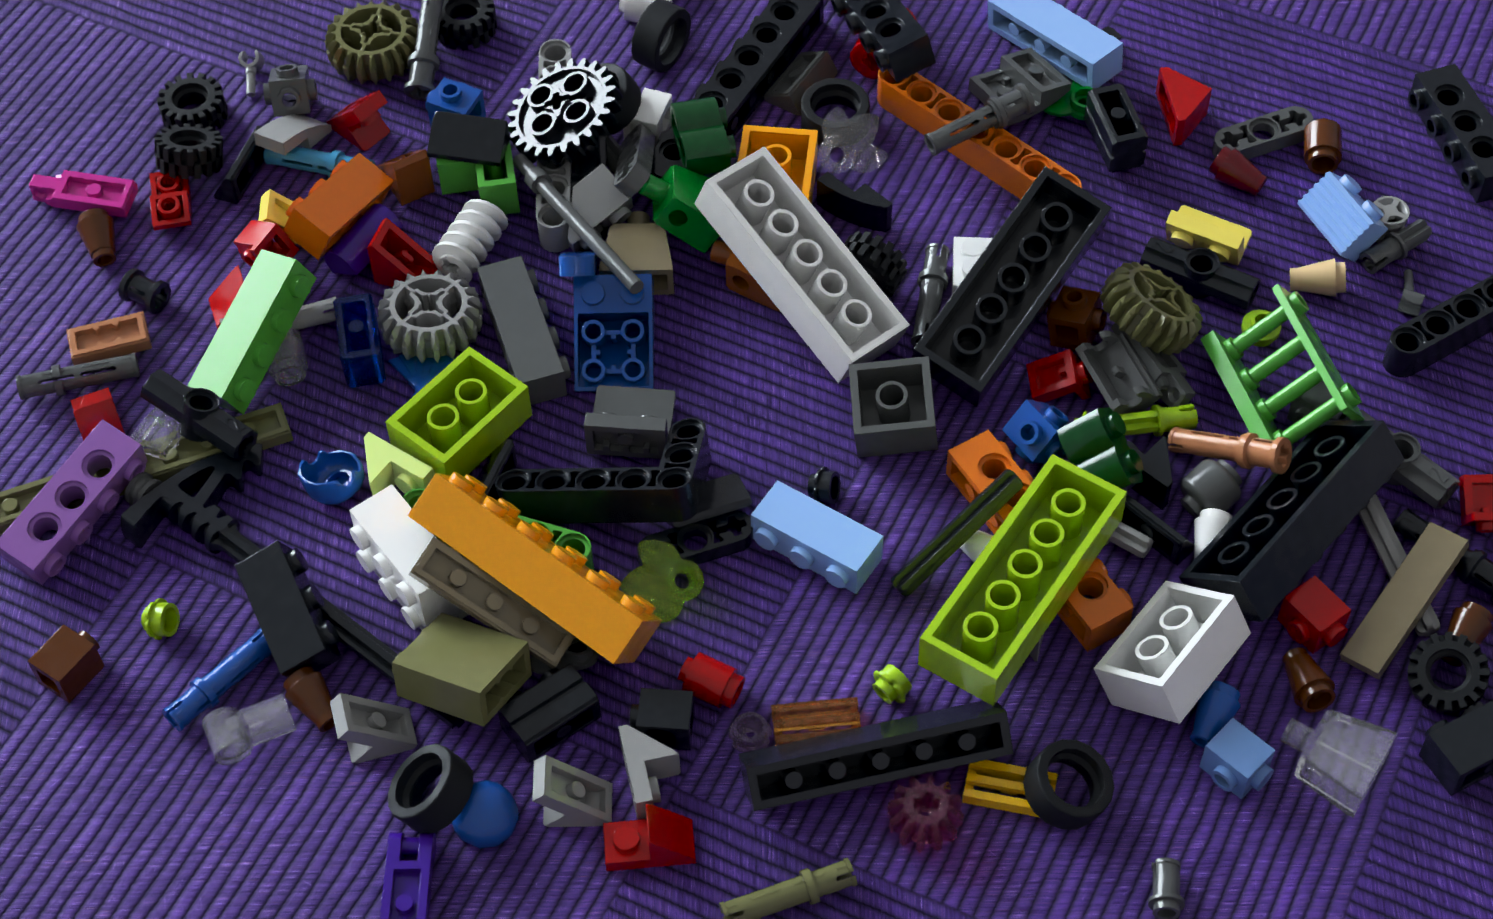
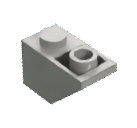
[568,163,634,252]

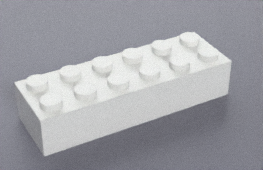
[694,146,910,383]

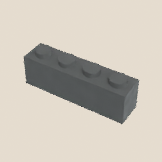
[477,256,571,405]

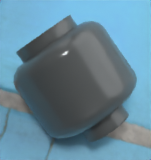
[1180,459,1242,518]

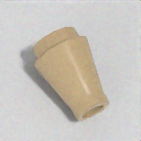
[1290,258,1346,297]

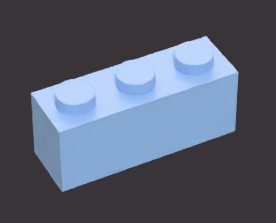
[750,480,883,594]

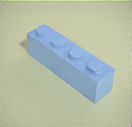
[988,0,1123,89]

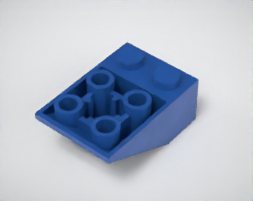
[573,274,655,392]

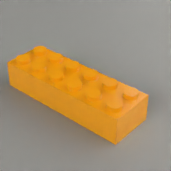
[407,472,663,664]

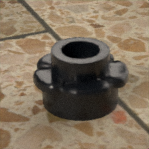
[808,466,841,504]

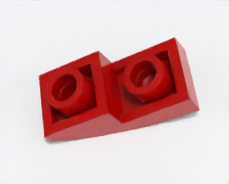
[149,172,192,231]

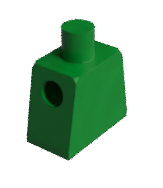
[638,165,720,254]

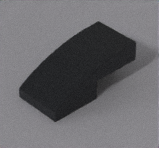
[817,172,892,232]

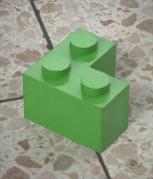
[436,141,520,214]

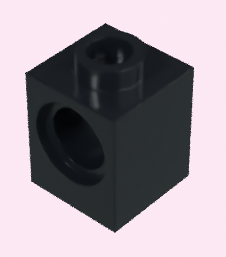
[629,688,695,751]

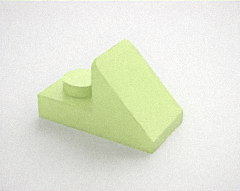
[364,432,434,496]

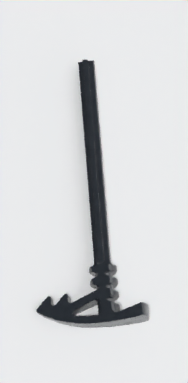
[120,443,465,729]

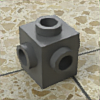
[263,64,318,117]

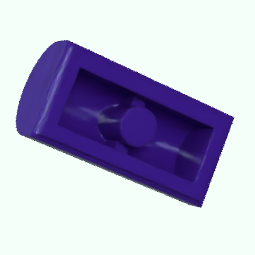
[324,203,403,275]

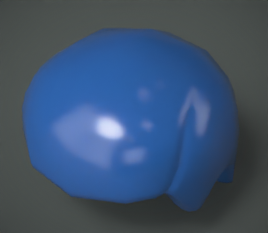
[297,450,365,505]
[452,780,519,849]

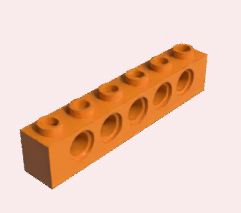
[946,429,1134,652]

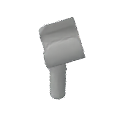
[238,50,265,97]

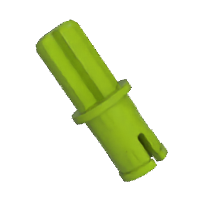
[1119,403,1198,437]

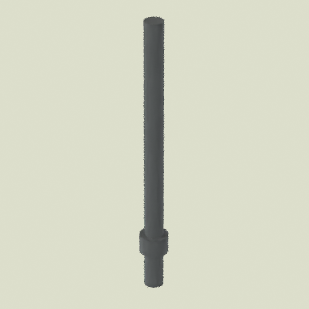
[513,153,644,294]

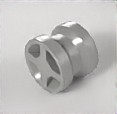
[1373,196,1410,243]

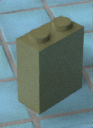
[392,613,532,727]

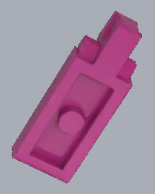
[29,170,138,218]

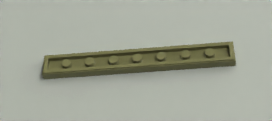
[0,402,293,535]

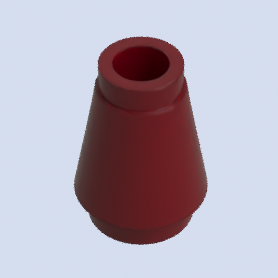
[1209,146,1268,196]

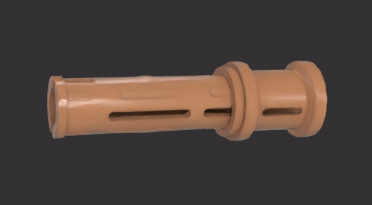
[1167,427,1292,474]

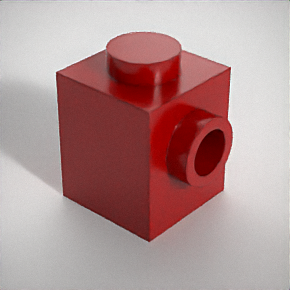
[1277,575,1351,654]

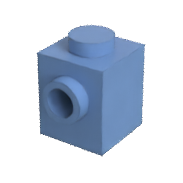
[1199,718,1275,800]

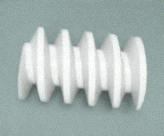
[432,199,508,283]

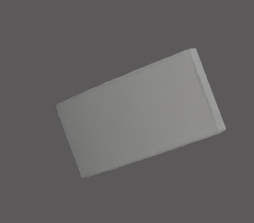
[254,114,332,155]

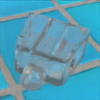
[1280,710,1398,818]

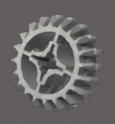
[377,269,483,363]

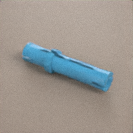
[264,146,375,178]

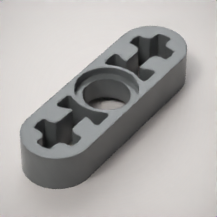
[1212,106,1313,159]

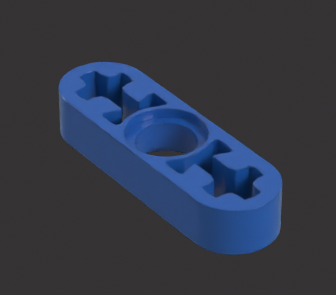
[559,251,597,277]

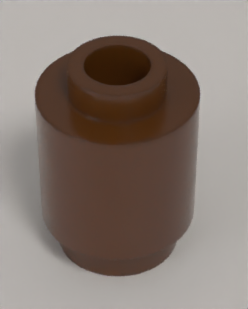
[1304,118,1342,175]

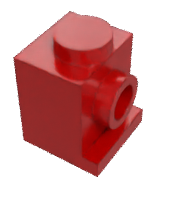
[233,220,300,267]

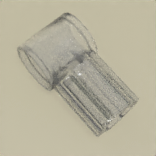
[202,694,296,765]

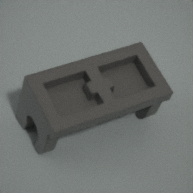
[1075,330,1163,414]

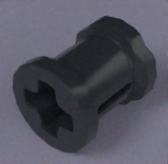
[118,268,171,314]

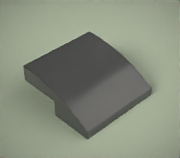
[968,47,1072,126]

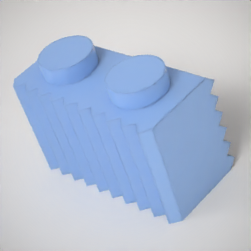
[1297,171,1388,262]

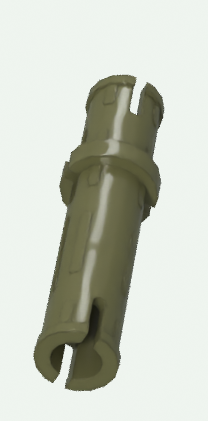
[719,857,857,919]

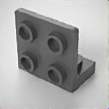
[584,385,676,459]

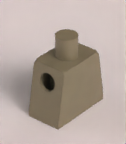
[599,211,674,295]

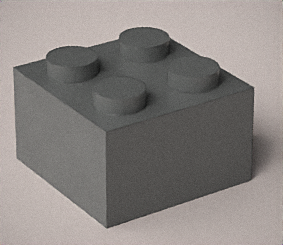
[849,356,938,458]

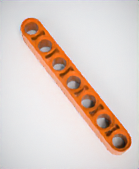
[877,69,1082,199]

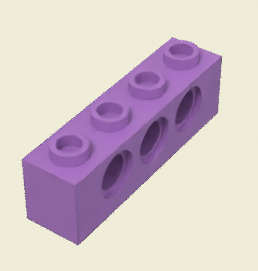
[0,419,148,585]

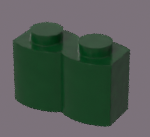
[670,97,736,175]
[1057,407,1144,491]

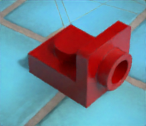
[1026,349,1093,402]

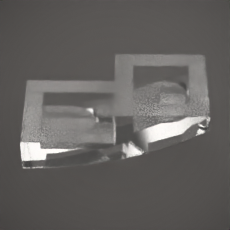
[130,407,183,461]

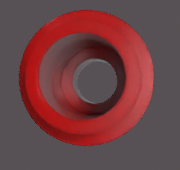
[678,652,746,709]

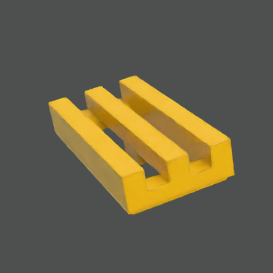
[962,760,1058,818]

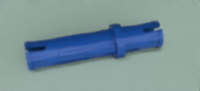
[162,628,272,731]

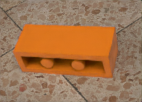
[283,153,394,260]

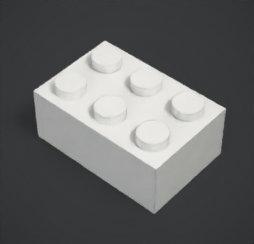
[349,484,469,630]
[1093,581,1251,724]

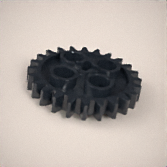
[507,58,623,166]

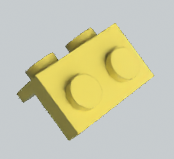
[1166,205,1252,266]

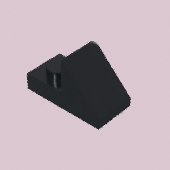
[1126,436,1173,510]

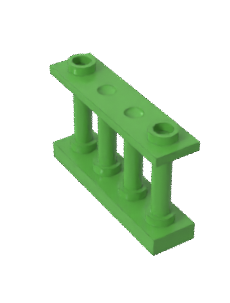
[1200,284,1365,450]

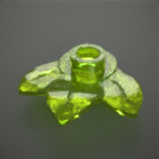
[620,540,704,623]

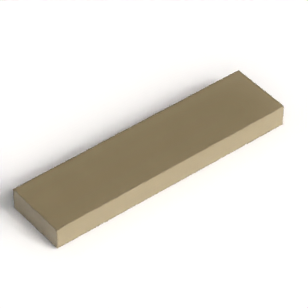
[1340,522,1469,680]
[408,537,575,669]

